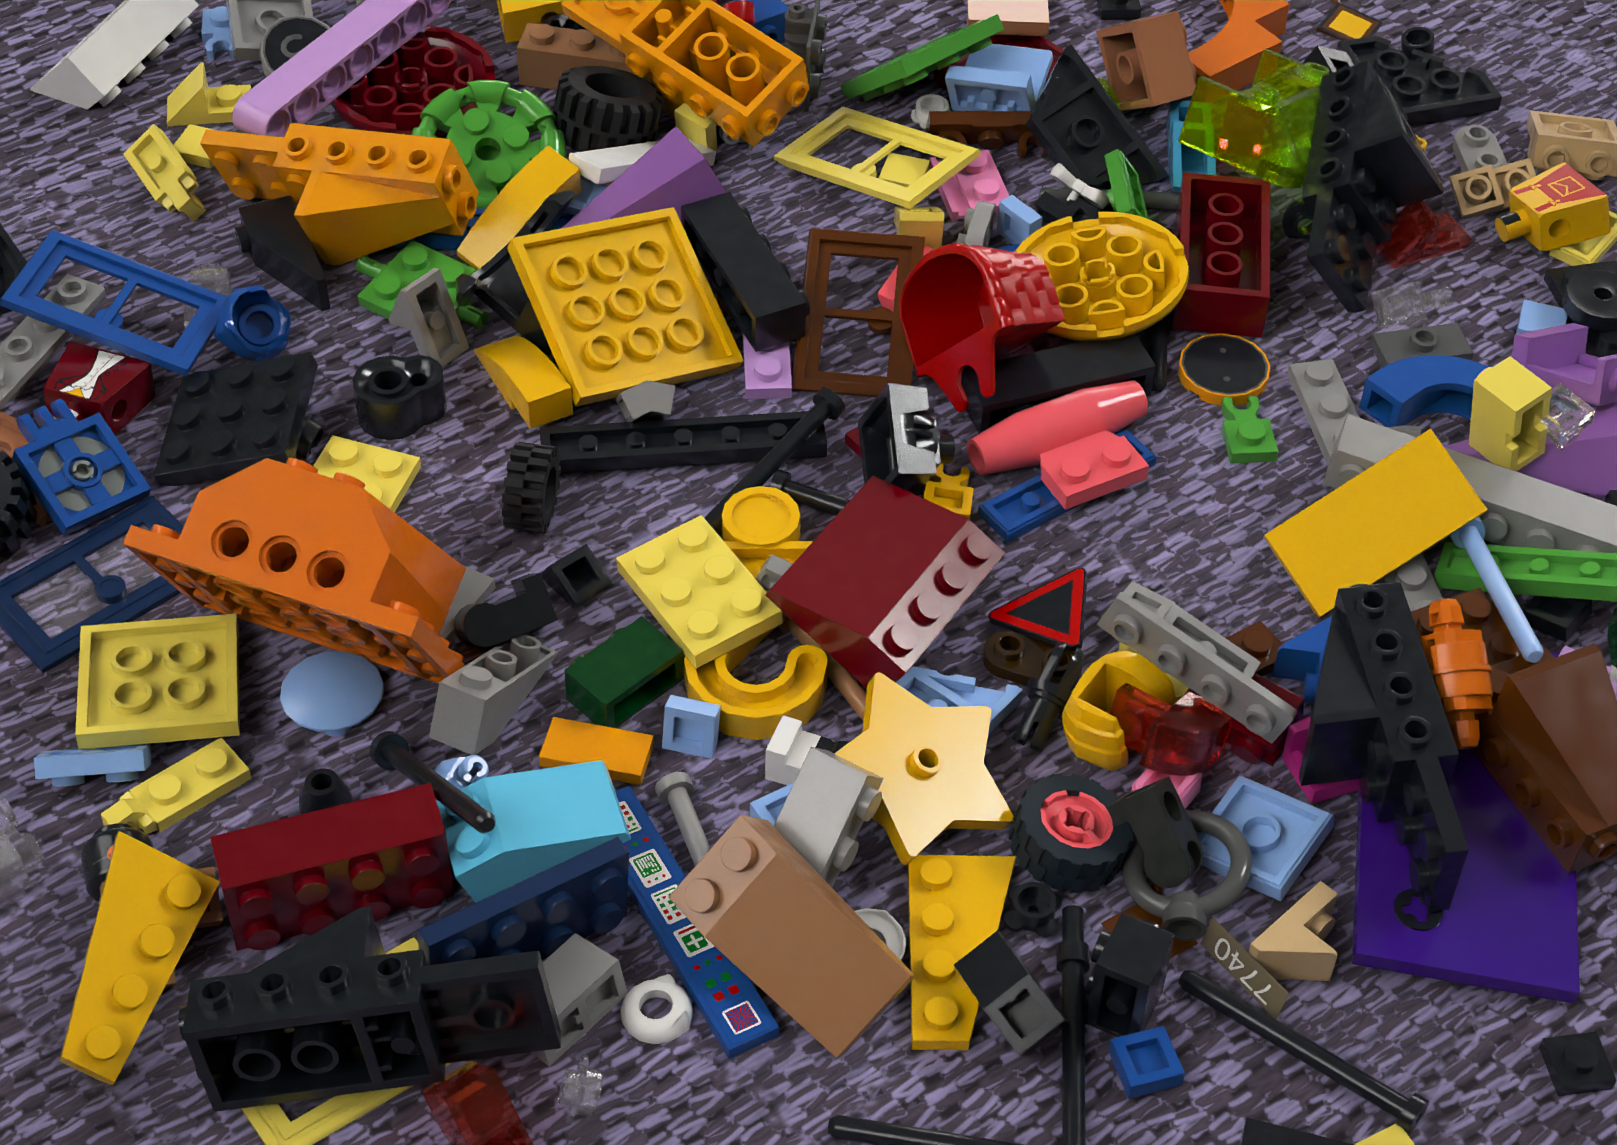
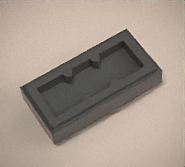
[1370,323,1474,368]

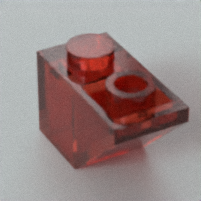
[421,1061,533,1145]

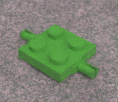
[356,240,489,329]

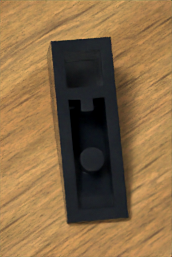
[235,196,331,311]

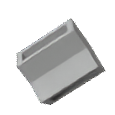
[615,380,675,422]

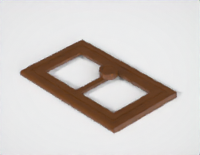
[792,228,925,397]

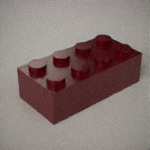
[1172,172,1270,338]
[210,783,454,951]

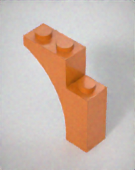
[1188,0,1290,102]

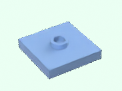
[1196,775,1334,901]

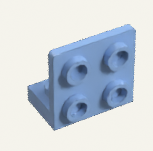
[945,44,1053,111]

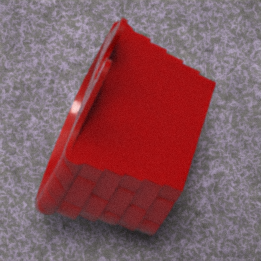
[899,243,1065,412]

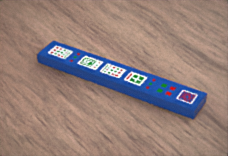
[615,786,779,1059]

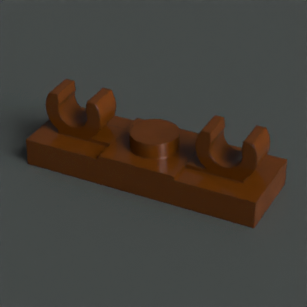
[925,111,1048,159]

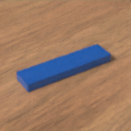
[978,429,1157,543]

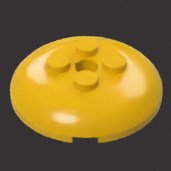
[1015,212,1189,341]

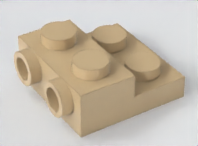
[1526,110,1617,180]

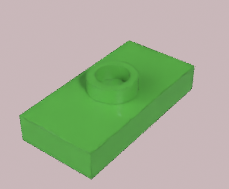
[1104,149,1148,219]

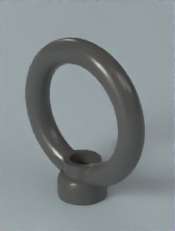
[1123,810,1252,941]

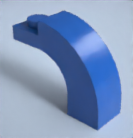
[1359,355,1489,427]

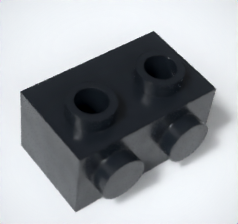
[1085,913,1175,1037]

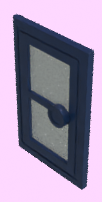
[0,496,184,673]

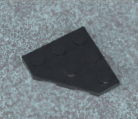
[1337,36,1502,125]

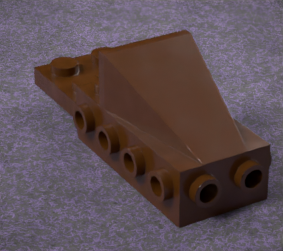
[1411,588,1617,874]

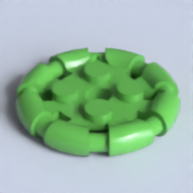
[411,80,566,209]

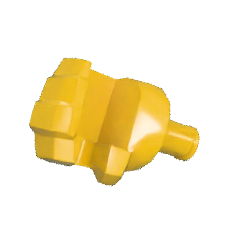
[1062,650,1175,771]

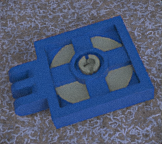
[12,399,151,536]

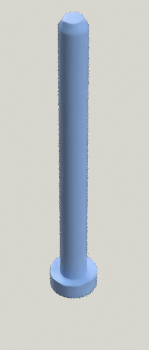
[1450,517,1544,663]

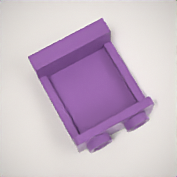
[1512,323,1617,406]

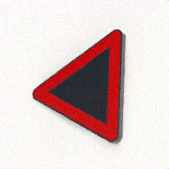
[988,568,1087,652]

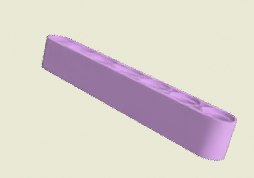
[232,0,451,137]

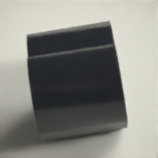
[353,355,447,440]

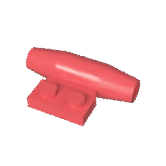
[967,380,1149,510]

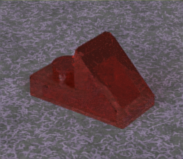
[1376,200,1471,269]

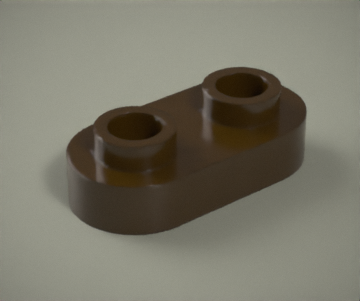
[983,631,1082,692]

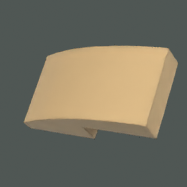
[1449,158,1536,218]

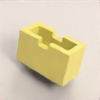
[1469,356,1552,472]

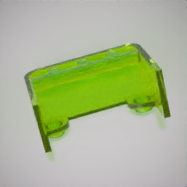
[1178,49,1330,189]

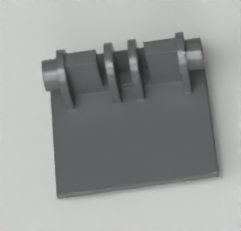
[784,0,827,112]

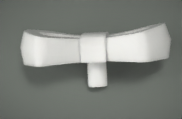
[1050,163,1109,209]

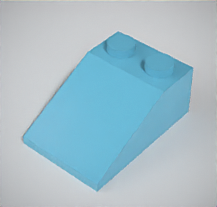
[437,760,631,903]

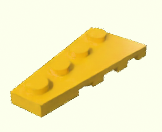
[907,855,1016,1050]

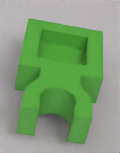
[1221,396,1278,464]

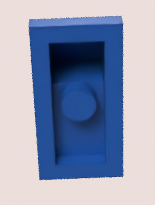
[1272,616,1332,714]

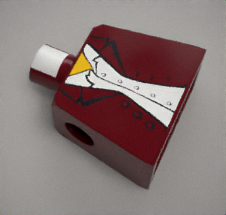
[44,341,156,435]

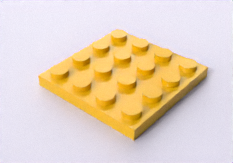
[507,207,744,407]

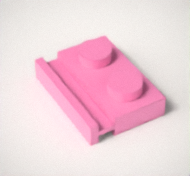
[929,149,1009,222]

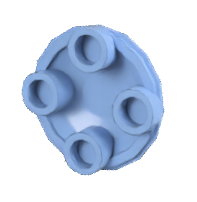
[280,651,384,737]

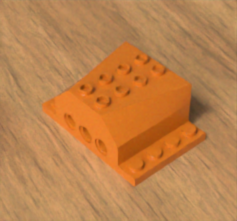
[123,458,466,684]

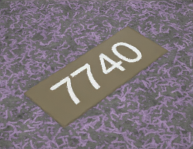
[1200,917,1289,1019]

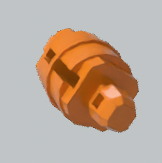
[1419,599,1493,750]

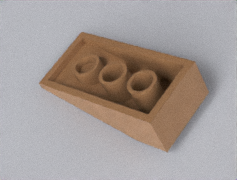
[669,815,915,1058]

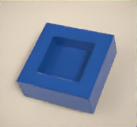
[1108,1026,1185,1099]

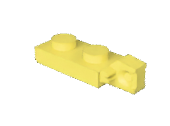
[123,124,206,221]
[101,737,252,834]

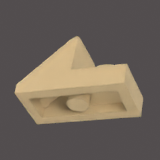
[1248,881,1338,981]

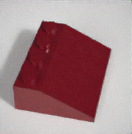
[765,476,1005,689]

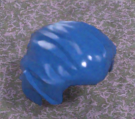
[214,285,291,362]

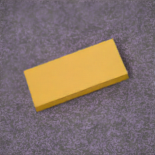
[1263,428,1488,618]

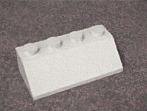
[30,0,199,110]

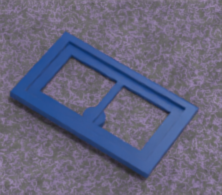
[0,230,227,376]

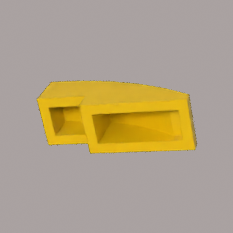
[456,145,582,270]
[474,335,573,429]

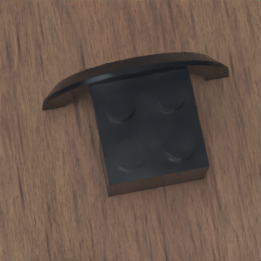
[456,190,576,357]

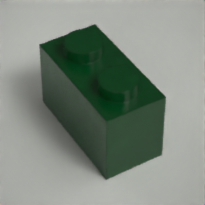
[564,616,684,728]

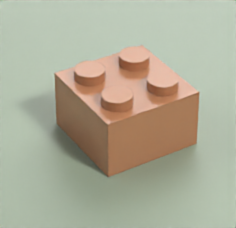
[1096,11,1198,111]

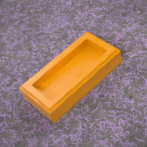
[539,717,654,785]

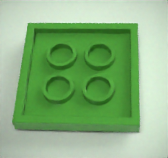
[840,14,1004,101]

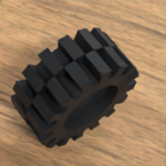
[502,442,561,534]

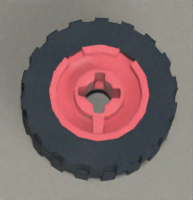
[1009,774,1134,893]

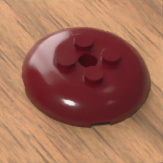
[331,25,495,137]

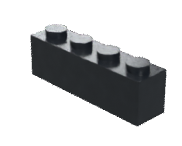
[681,192,810,352]
[961,334,1156,434]

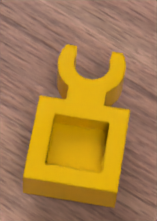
[924,464,974,520]

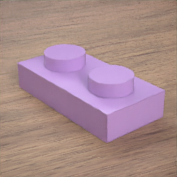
[743,334,792,399]

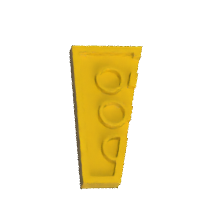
[59,831,220,1085]

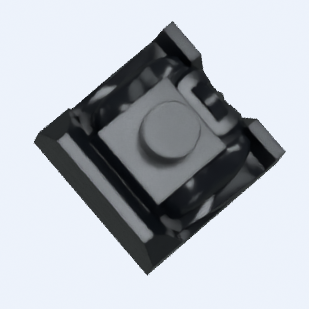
[858,383,955,496]

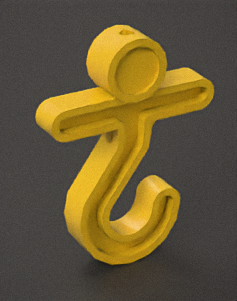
[684,486,828,740]

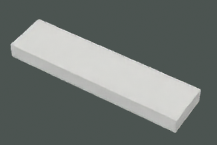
[568,138,716,185]

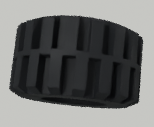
[553,66,664,152]

